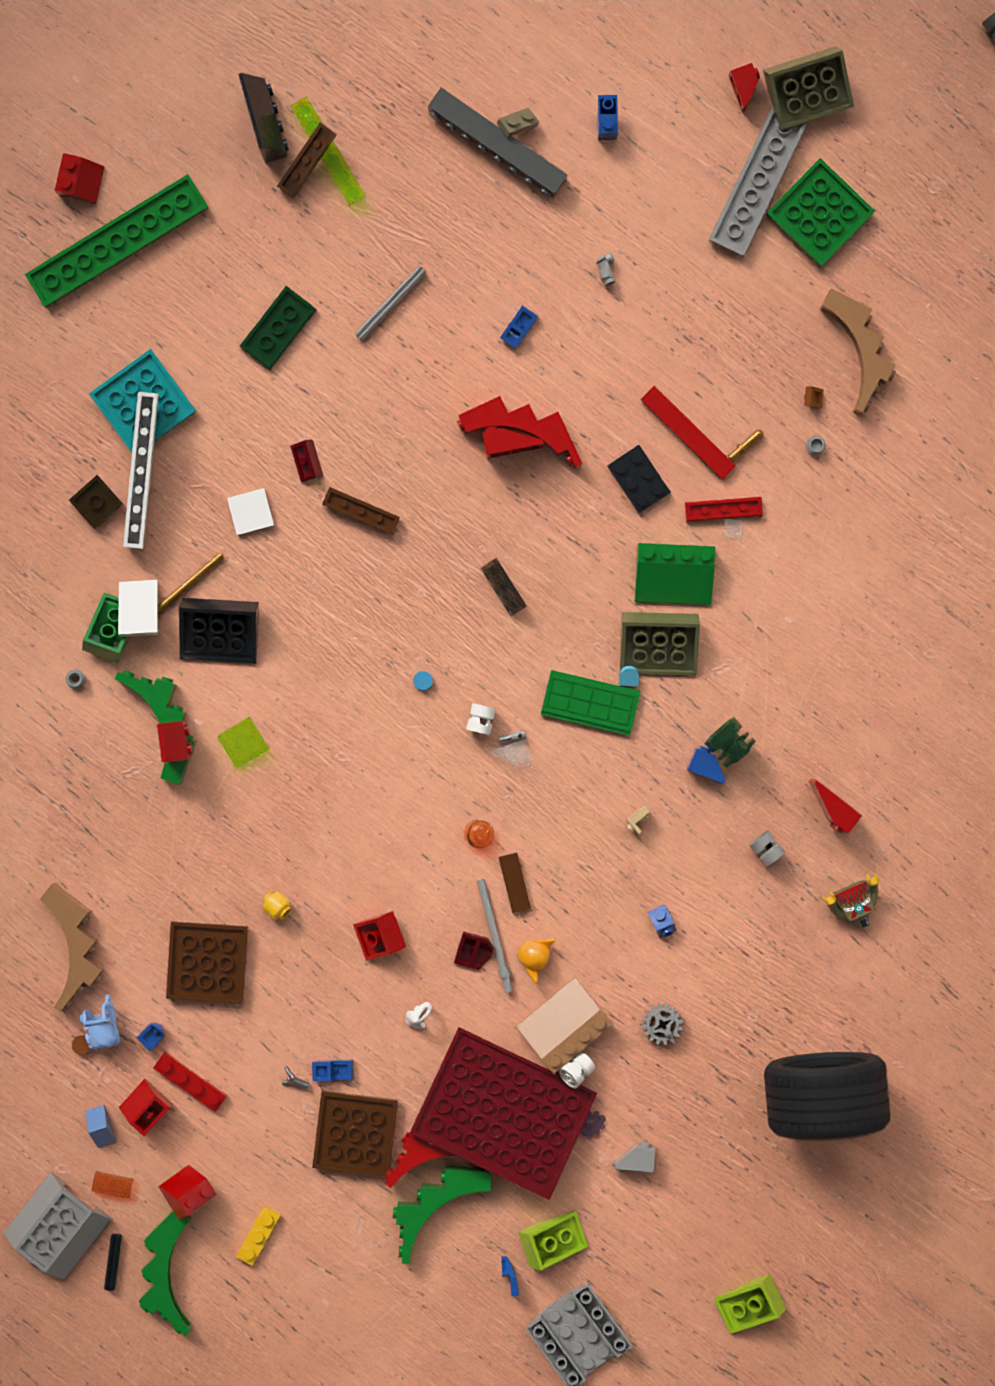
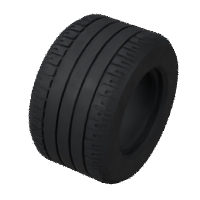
[764,1052,891,1140]

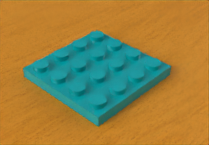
[89,348,197,452]

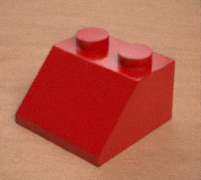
[54,153,105,204]
[157,720,193,763]
[353,911,406,960]
[158,1165,217,1219]

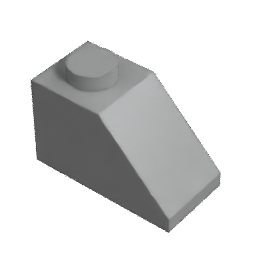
[614,1142,655,1172]

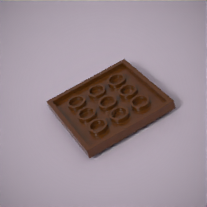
[166,921,248,1003]
[312,1090,398,1177]

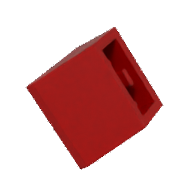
[119,1079,173,1136]

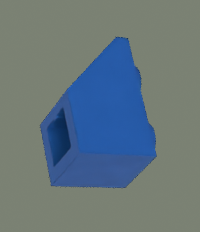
[597,95,618,139]

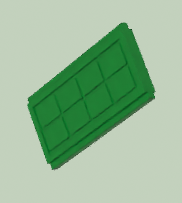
[540,670,640,736]

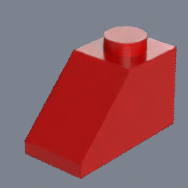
[729,63,760,111]

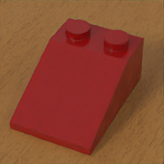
[482,426,544,459]
[809,779,863,834]

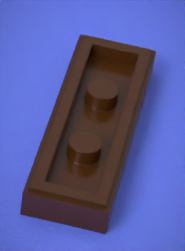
[498,852,531,913]

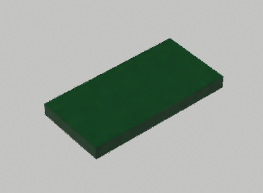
[240,286,317,370]

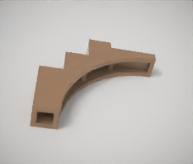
[820,288,896,415]
[40,883,104,1012]

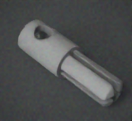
[499,730,526,744]

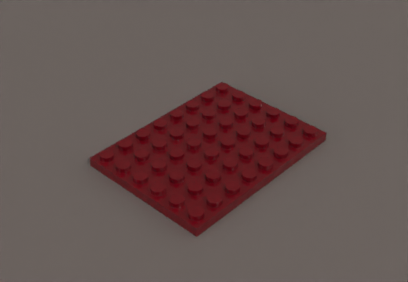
[409,1027,597,1200]

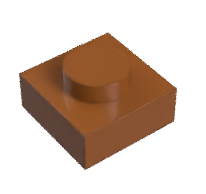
[804,386,824,409]

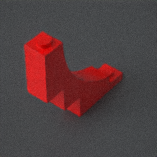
[457,396,582,469]

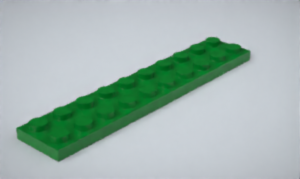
[25,174,209,308]

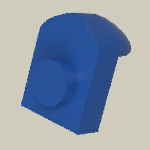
[136,1022,165,1051]

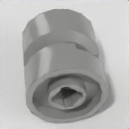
[749,831,785,867]

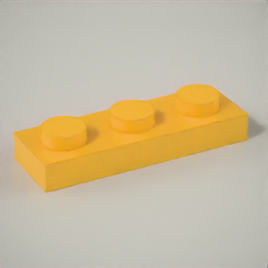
[236,1205,281,1266]

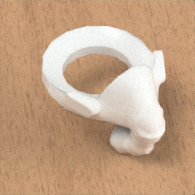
[405,1002,432,1029]

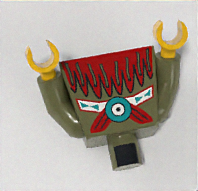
[822,872,880,928]

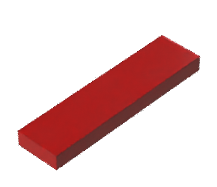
[685,497,763,522]

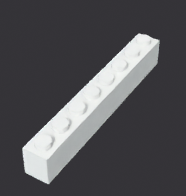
[123,392,159,549]

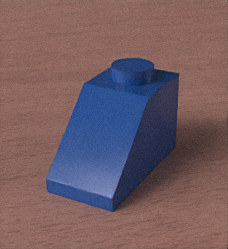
[687,746,725,784]

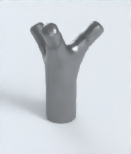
[282,1066,309,1090]

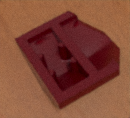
[454,931,494,970]

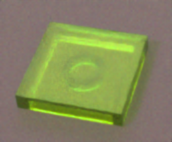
[217,716,269,769]

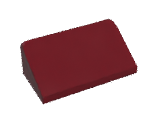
[290,439,323,482]

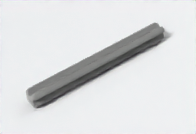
[355,266,426,341]

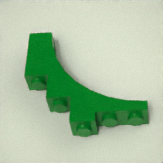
[115,670,197,785]
[393,1165,492,1264]
[138,1210,193,1336]

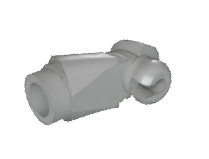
[596,253,616,286]

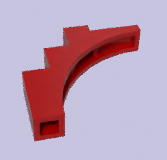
[384,1132,455,1188]

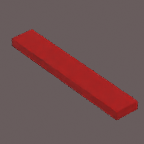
[640,386,736,480]

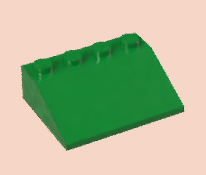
[634,543,716,605]

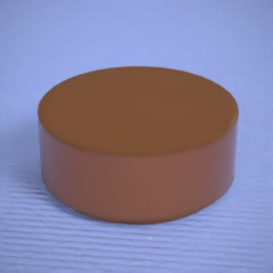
[72,1035,91,1055]

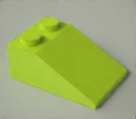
[518,1210,588,1271]
[714,1274,786,1334]

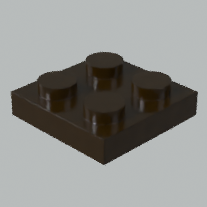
[69,475,123,529]

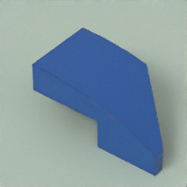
[501,1256,519,1296]

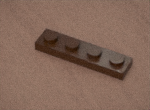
[277,122,337,198]
[322,487,400,535]

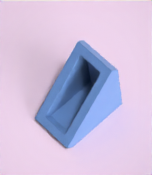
[86,1104,117,1147]

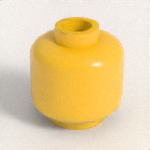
[263,892,291,920]

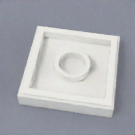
[227,488,275,535]

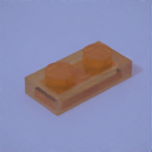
[91,1171,134,1199]

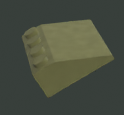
[763,46,854,130]
[620,612,700,675]

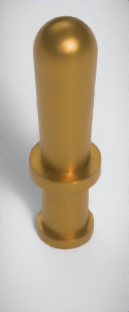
[727,430,764,462]

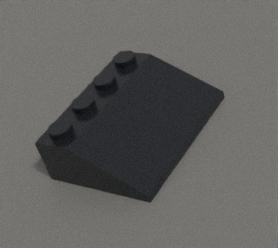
[238,73,289,163]
[179,598,259,664]

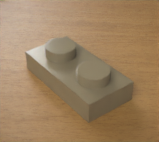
[497,107,539,138]

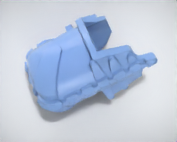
[80,994,120,1050]

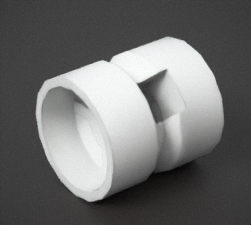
[466,703,496,735]
[559,1052,595,1088]

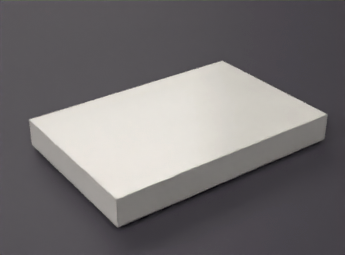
[118,580,158,637]

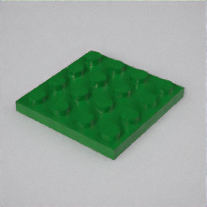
[766,158,875,267]

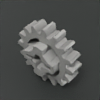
[641,1002,683,1045]

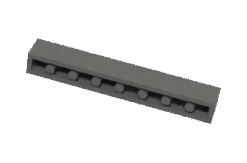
[428,87,567,198]

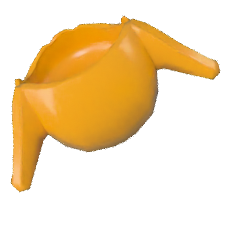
[517,938,556,983]

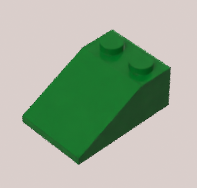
[82,593,129,663]

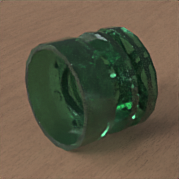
[704,717,756,768]

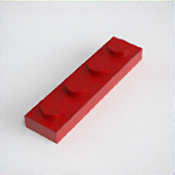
[153,1052,227,1112]

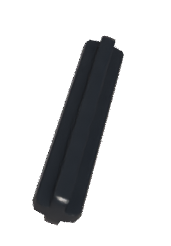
[104,1233,122,1291]

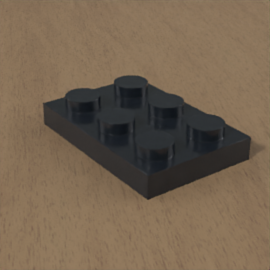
[607,445,671,514]

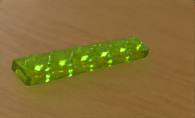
[290,96,366,206]

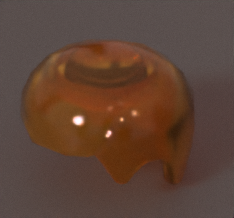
[463,819,494,849]

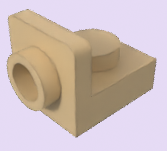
[627,805,650,835]

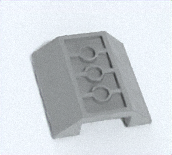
[4,1172,112,1280]
[525,1283,633,1386]

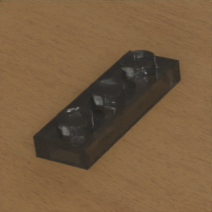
[481,558,527,617]

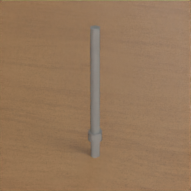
[477,879,513,993]

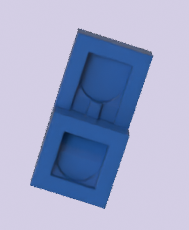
[500,305,538,349]
[312,1060,354,1081]

